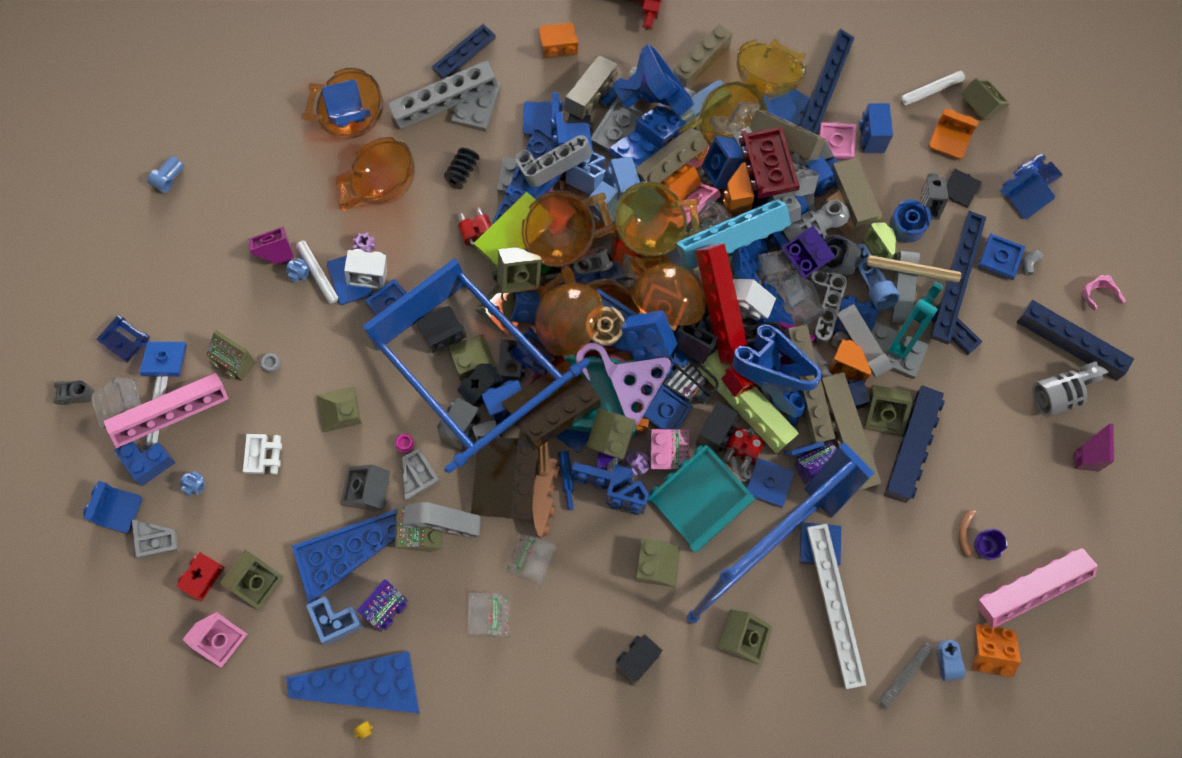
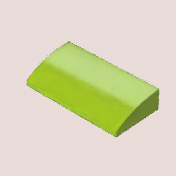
[474,192,555,267]

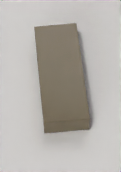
[831,157,883,227]

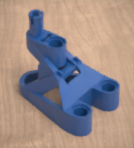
[600,44,694,116]
[732,325,821,427]

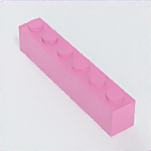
[104,373,229,448]
[978,548,1098,628]

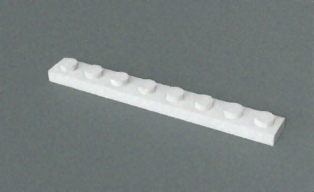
[806,524,866,689]

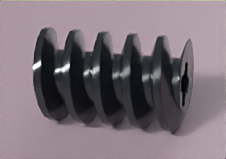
[444,147,480,189]

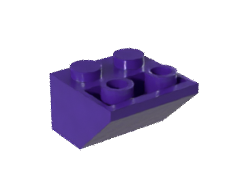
[782,226,835,279]

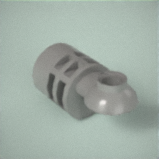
[780,200,850,243]
[1032,361,1109,417]

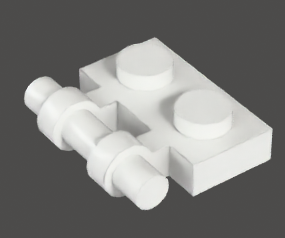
[243,434,282,475]

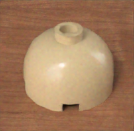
[585,306,625,346]

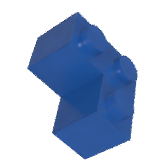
[806,157,839,197]
[114,441,176,486]

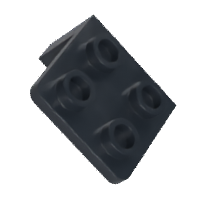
[417,306,467,353]

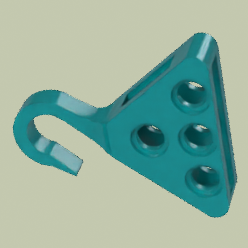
[887,282,943,360]

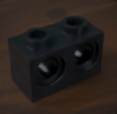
[498,339,528,383]

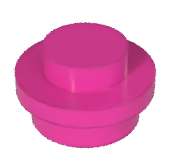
[395,434,415,453]

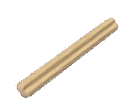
[867,255,961,282]

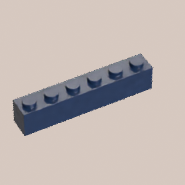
[1017,300,1134,381]
[884,385,945,503]

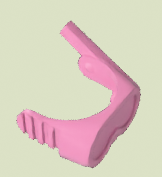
[1081,275,1126,311]

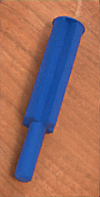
[558,451,573,511]

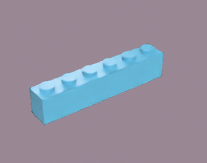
[676,199,791,269]

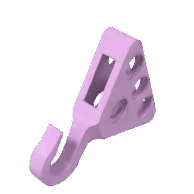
[576,343,672,425]

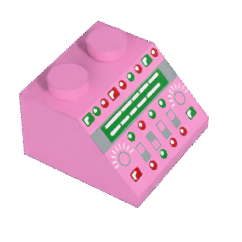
[650,429,689,469]

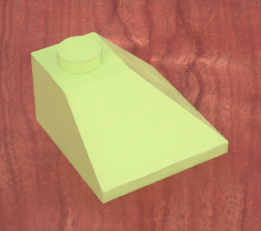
[863,223,896,259]

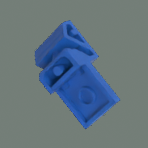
[609,104,687,168]
[729,210,770,283]
[572,462,649,515]

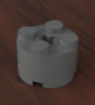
[821,234,861,276]

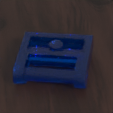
[96,315,150,363]
[510,327,561,377]

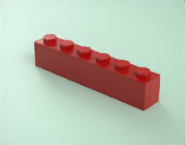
[695,243,748,363]

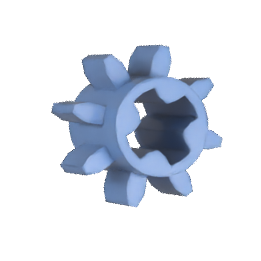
[286,258,310,283]
[180,471,206,497]

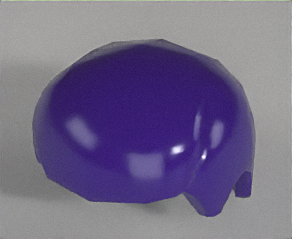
[974,529,1008,560]

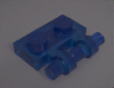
[1014,154,1063,186]

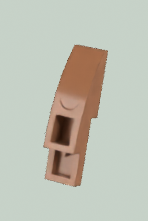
[532,458,560,541]

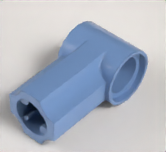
[147,156,185,193]

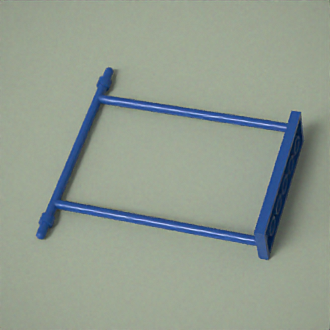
[363,258,590,473]
[687,442,875,624]

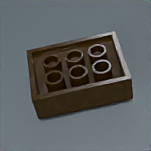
[502,361,601,450]
[471,436,537,520]

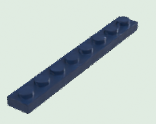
[799,28,855,134]
[930,211,986,345]

